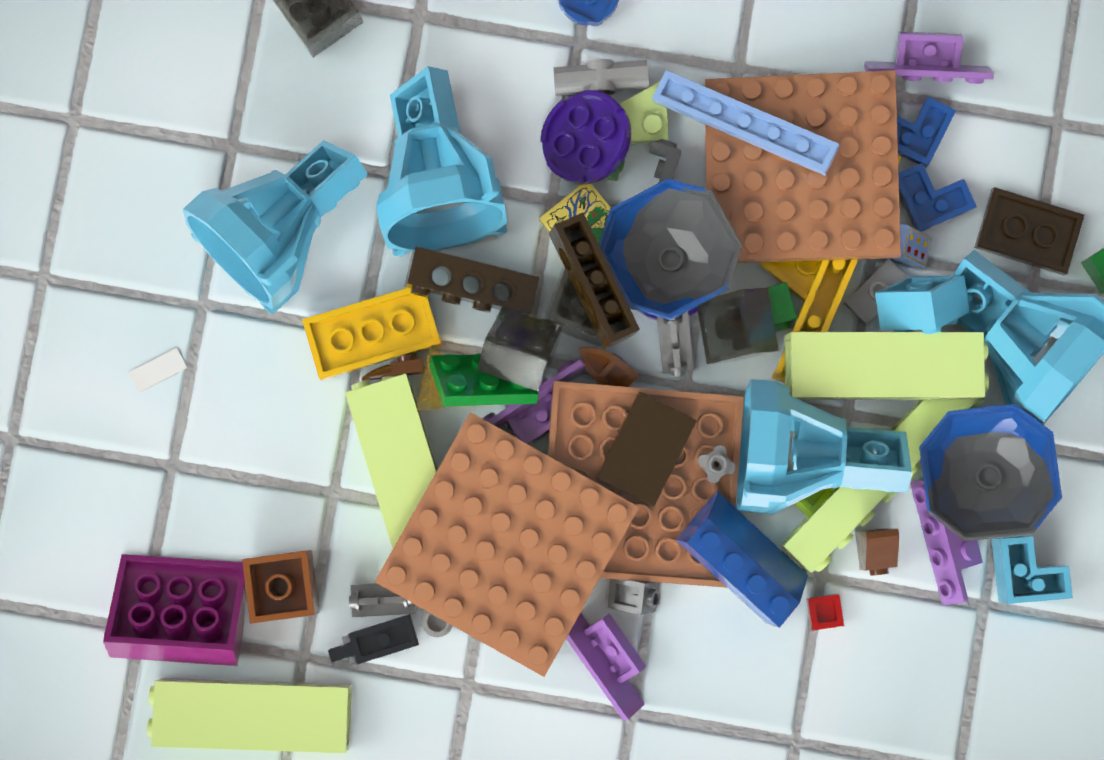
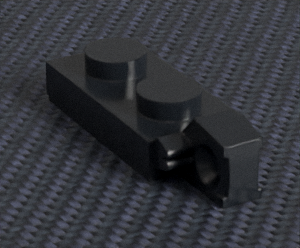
[328,614,419,665]

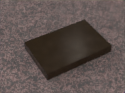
[974,187,1084,276]
[596,391,697,507]

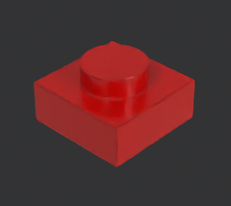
[806,594,844,631]

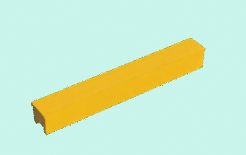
[771,155,902,383]

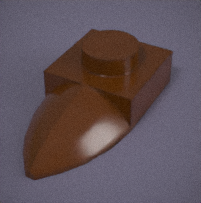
[579,347,639,387]
[362,354,426,381]

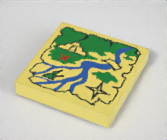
[539,184,611,244]

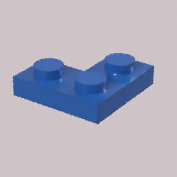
[897,97,956,168]
[898,163,977,232]

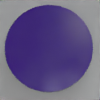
[540,90,631,184]

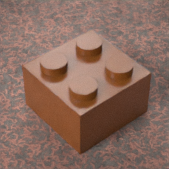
[242,550,320,624]

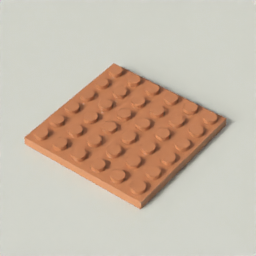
[705,70,901,263]
[547,381,744,588]
[375,412,639,677]

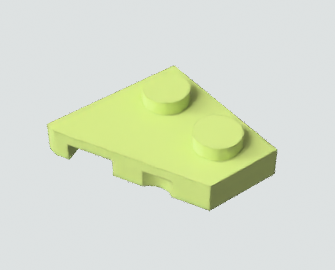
[620,82,668,144]

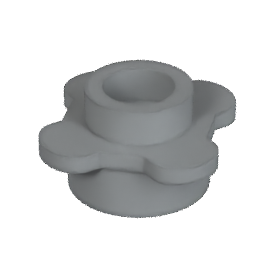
[698,445,736,483]

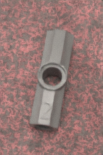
[553,59,649,96]

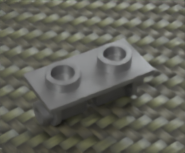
[657,311,694,376]
[349,584,416,617]

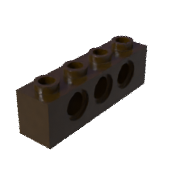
[549,212,640,349]
[404,246,539,320]

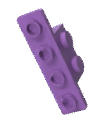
[864,32,994,84]
[482,359,586,445]
[910,479,983,605]
[566,613,646,721]

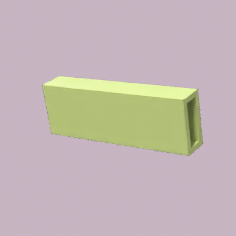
[784,332,989,400]
[345,374,437,549]
[147,678,352,753]

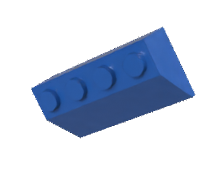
[675,491,808,628]

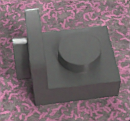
[649,139,682,183]
[608,579,661,615]

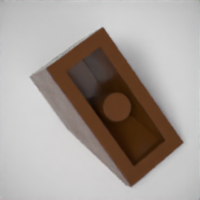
[855,528,899,576]

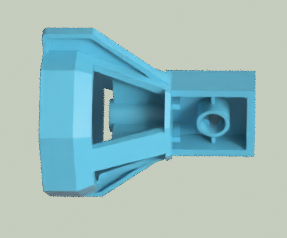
[376,66,508,257]
[183,140,368,314]
[953,250,1104,425]
[736,379,912,514]

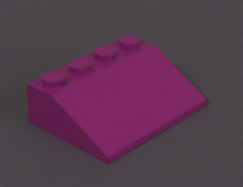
[103,554,246,666]

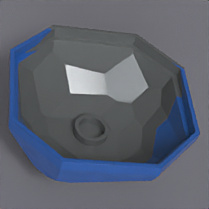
[599,178,742,320]
[919,404,1062,541]

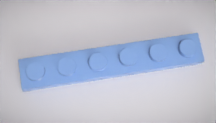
[652,70,839,176]

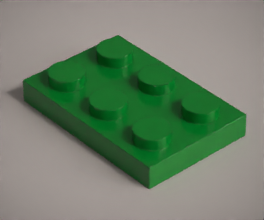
[429,353,539,407]

